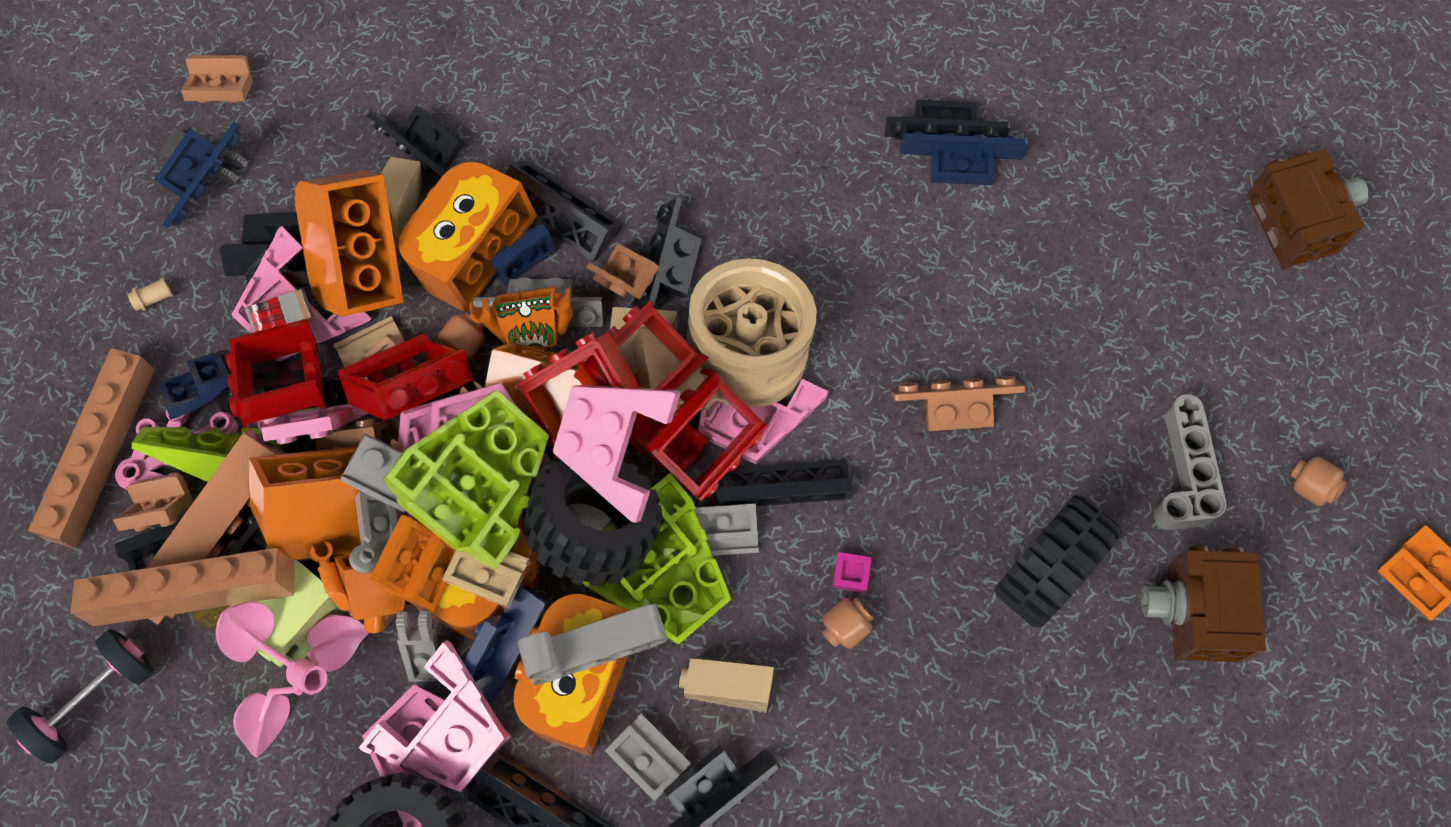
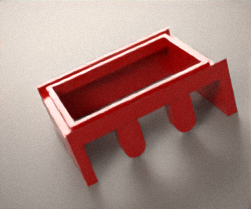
[573,301,709,434]
[225,319,327,429]
[515,332,641,459]
[338,333,473,421]
[636,368,768,501]

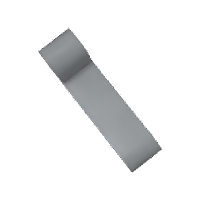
[1154,394,1226,530]
[517,605,668,685]

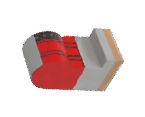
[244,289,314,332]

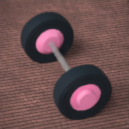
[7,629,154,764]

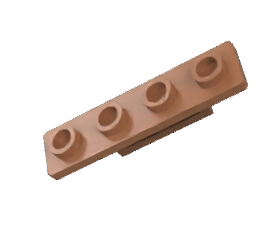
[890,376,1025,431]

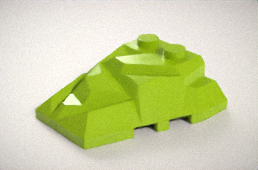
[383,390,549,569]
[583,473,731,644]

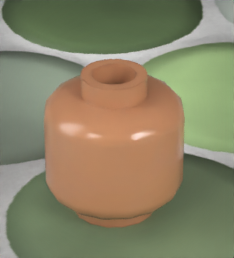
[438,313,486,361]
[1291,456,1347,506]
[822,598,874,649]

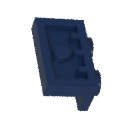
[491,224,556,286]

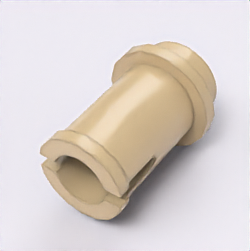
[127,278,173,311]

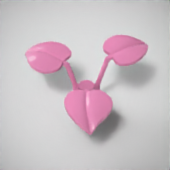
[216,601,369,757]

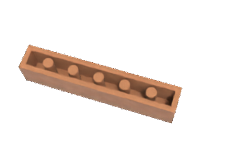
[28,348,155,549]
[147,429,285,624]
[70,548,295,626]

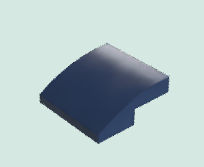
[158,352,229,420]

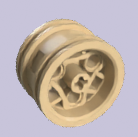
[686,258,817,408]

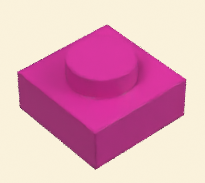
[832,552,872,593]

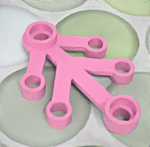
[115,409,238,490]

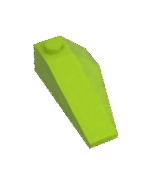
[132,427,285,482]

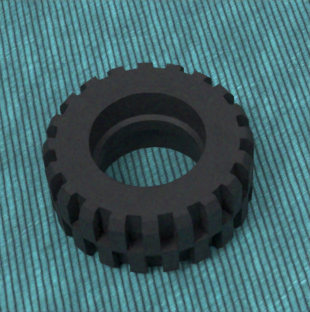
[522,456,663,586]
[994,494,1122,628]
[326,772,467,827]

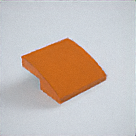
[369,515,456,613]
[1377,525,1451,621]

